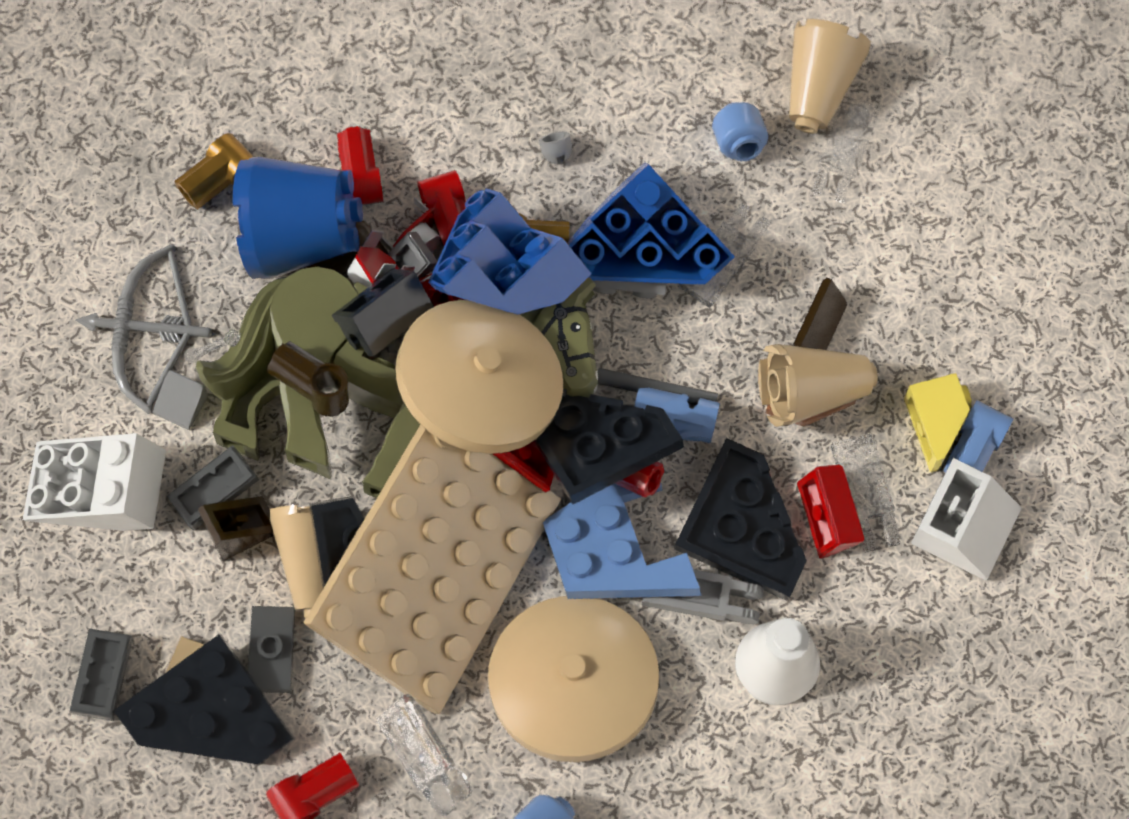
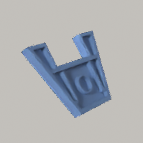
[543,483,701,599]

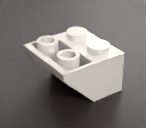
[911,458,1022,581]

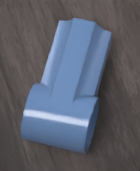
[943,400,1013,473]

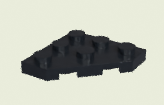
[534,389,684,505]
[674,438,807,601]
[113,634,295,765]

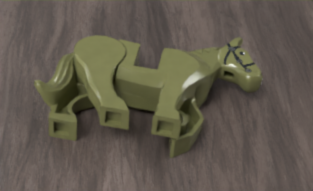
[196,267,598,498]

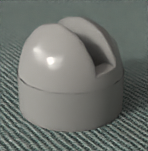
[539,131,572,164]

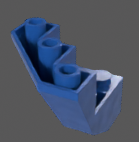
[567,162,735,285]
[428,188,592,315]

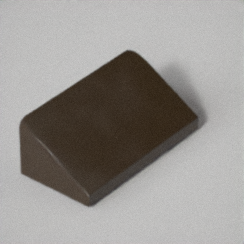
[793,277,847,350]

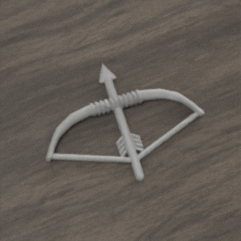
[75,244,213,414]

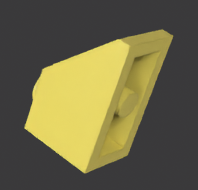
[904,373,972,473]

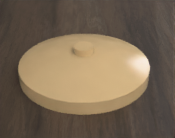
[396,300,563,453]
[488,596,659,762]

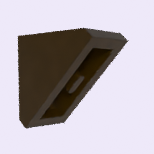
[198,496,274,561]

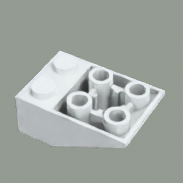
[23,433,166,531]

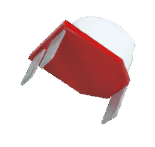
[380,197,440,253]
[348,230,416,287]

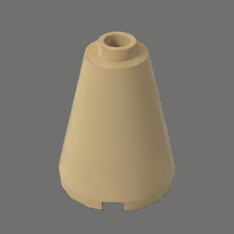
[789,19,871,134]
[758,344,878,427]
[270,505,323,618]

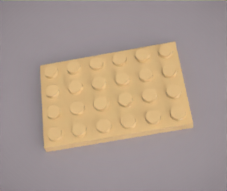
[303,425,561,714]

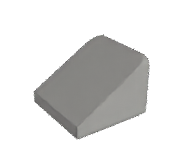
[152,370,208,430]

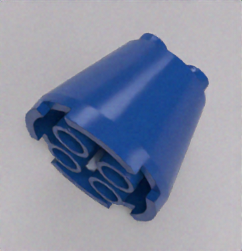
[233,157,363,279]

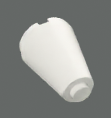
[735,618,820,705]

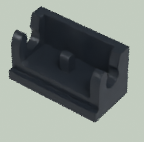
[331,269,434,356]

